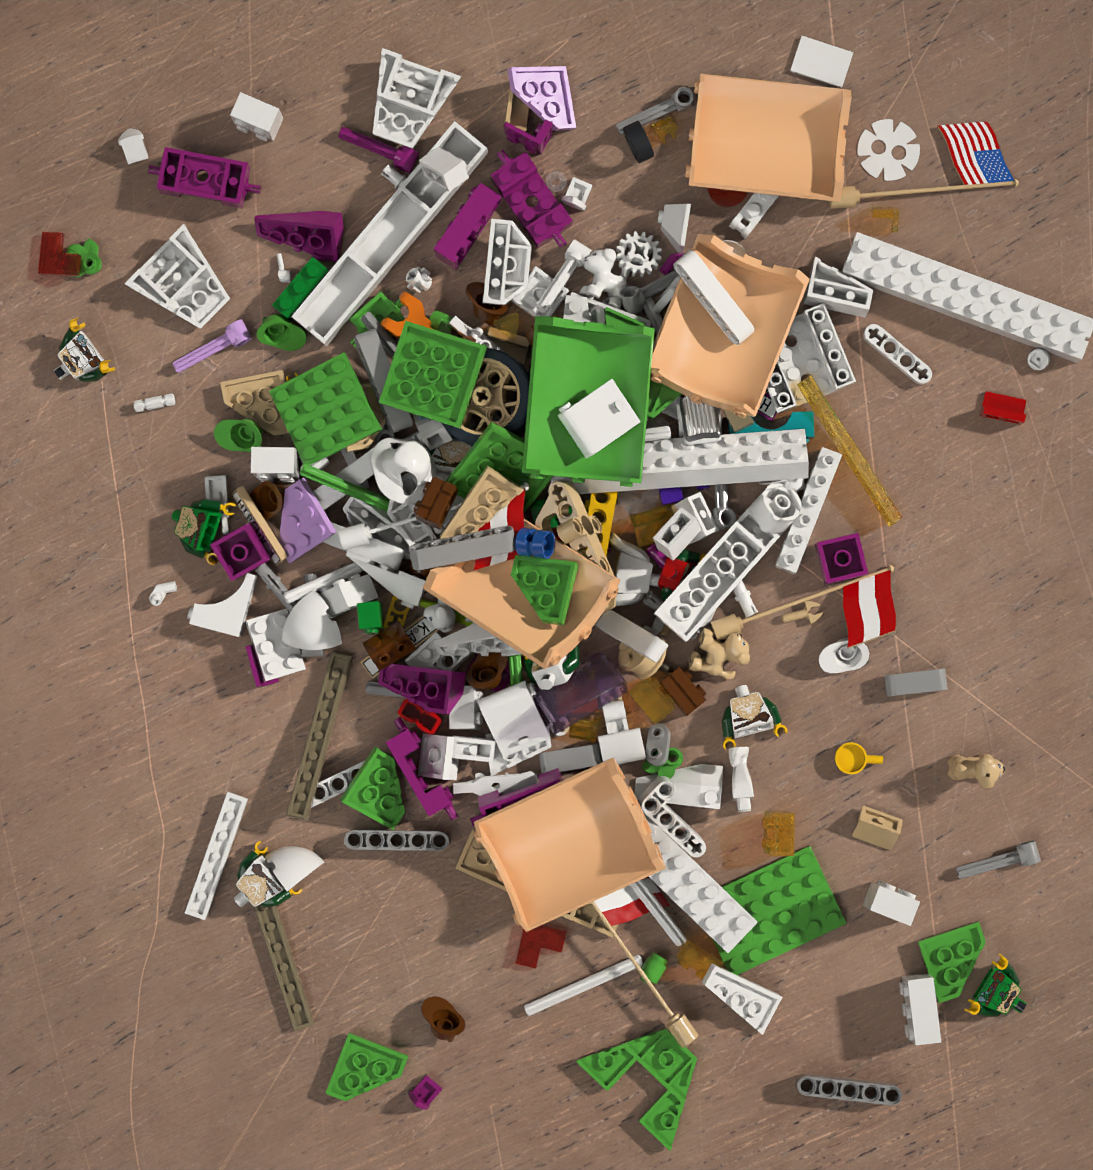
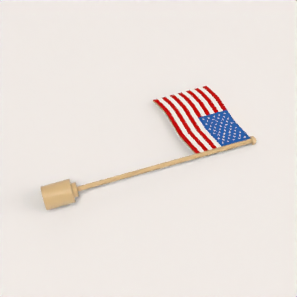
[828,121,1019,209]

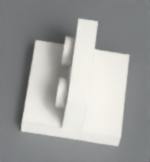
[418,733,459,780]

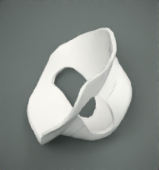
[370,438,437,504]

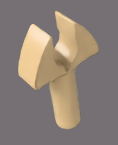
[782,601,823,624]

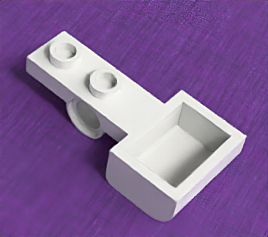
[597,678,646,765]

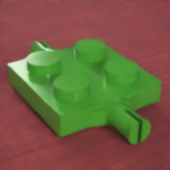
[350,292,405,348]

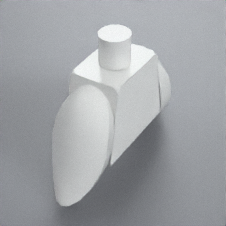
[609,533,660,606]

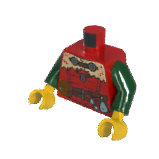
[657,549,707,602]

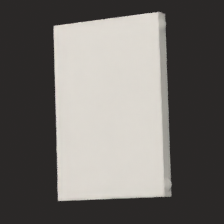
[790,36,854,88]

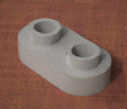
[645,723,671,766]

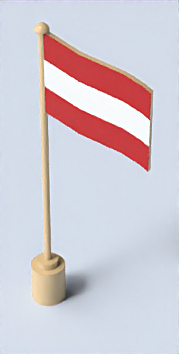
[710,565,896,649]
[590,876,699,1048]

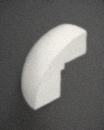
[282,590,342,650]
[265,846,324,891]

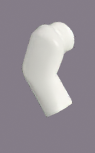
[149,581,177,606]

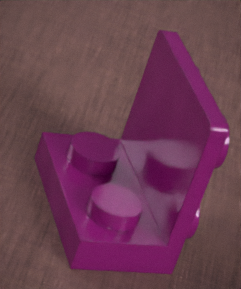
[504,119,553,154]

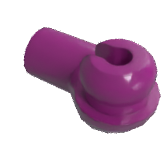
[659,253,685,275]

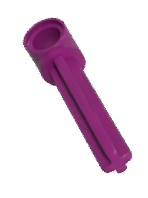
[338,127,420,173]

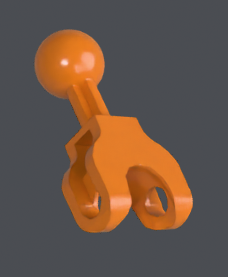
[380,292,432,339]

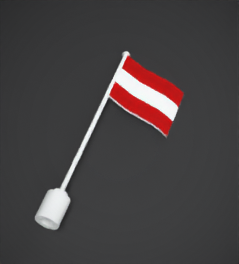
[338,482,529,571]

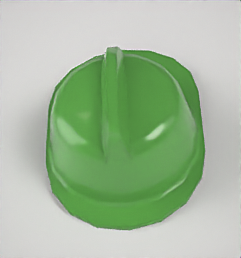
[256,314,307,351]
[214,419,263,452]

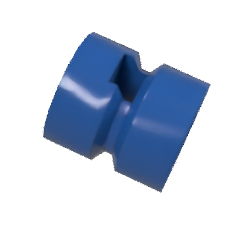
[515,528,555,559]

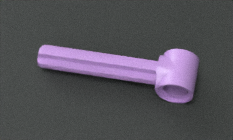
[173,319,252,373]

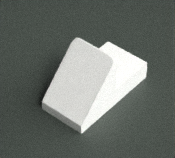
[452,735,496,762]

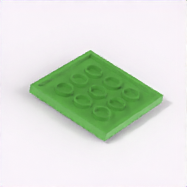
[379,321,487,429]
[269,352,382,466]
[446,422,553,514]

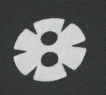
[858,119,920,181]

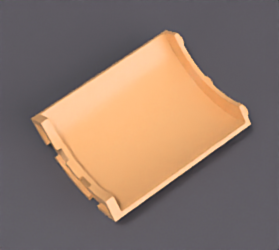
[685,74,852,202]
[650,234,810,418]
[423,519,621,669]
[473,757,666,932]

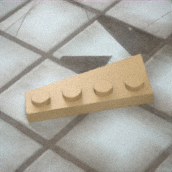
[439,466,524,539]

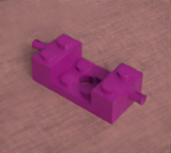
[148,147,261,209]
[491,149,573,248]
[386,717,459,821]
[470,768,563,826]

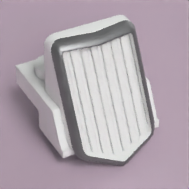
[676,396,722,445]

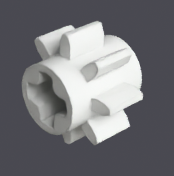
[406,266,432,294]

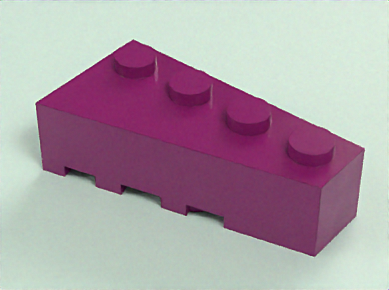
[434,183,502,270]

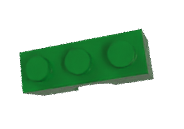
[272,257,329,322]
[357,601,385,635]

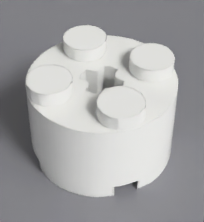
[751,483,802,533]

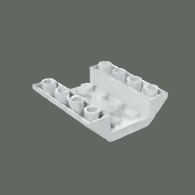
[767,303,856,413]

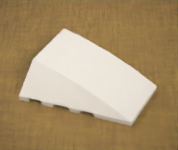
[373,48,461,149]
[125,224,230,329]

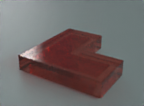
[38,232,81,276]
[515,925,567,969]

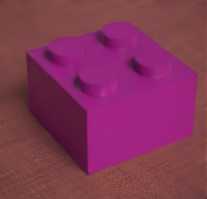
[210,522,272,582]
[815,533,869,585]

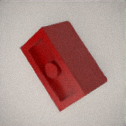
[980,391,1026,425]

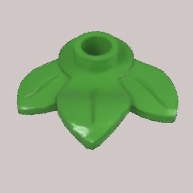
[65,238,102,277]
[642,744,683,779]

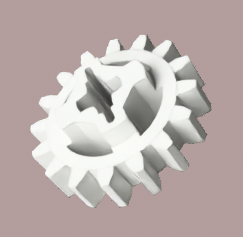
[616,231,662,277]

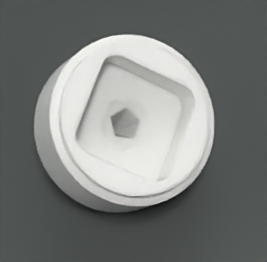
[1028,348,1050,370]

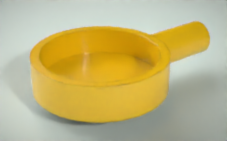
[834,742,883,774]

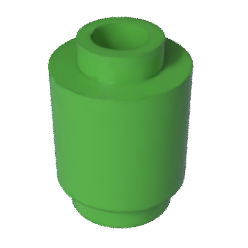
[639,952,668,984]

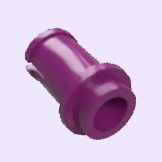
[646,542,667,570]

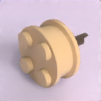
[618,628,673,680]

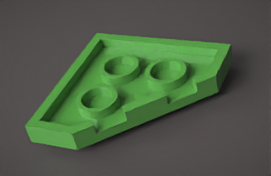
[511,555,578,625]
[340,746,405,830]
[917,921,986,1003]
[325,1032,409,1101]

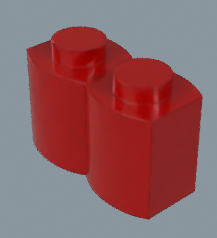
[397,699,442,734]

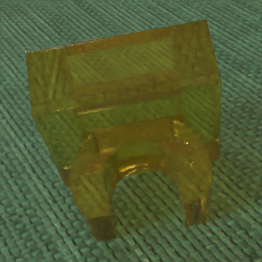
[651,116,677,144]

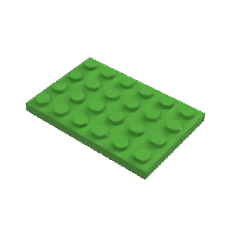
[712,846,847,975]

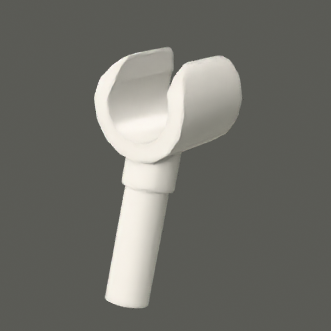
[276,253,291,283]

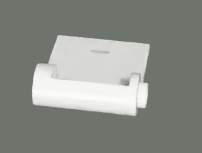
[557,379,640,458]
[478,680,550,757]

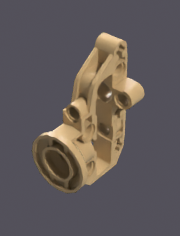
[535,481,617,614]

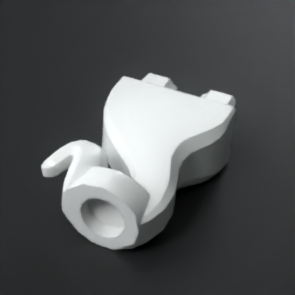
[728,747,754,812]

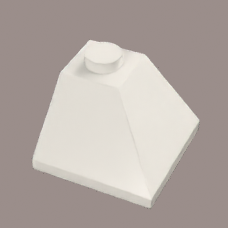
[657,204,691,253]

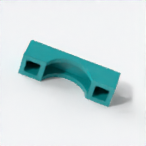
[727,411,814,443]

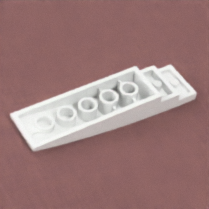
[654,502,784,642]

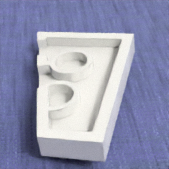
[485,726,551,776]

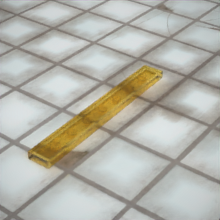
[797,375,902,527]

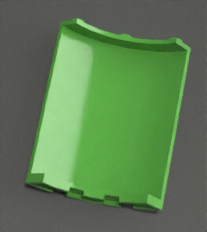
[522,316,655,487]

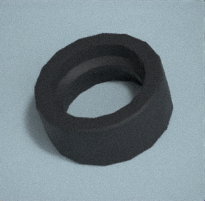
[623,121,654,164]

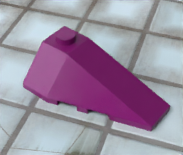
[254,211,344,262]
[378,664,466,714]

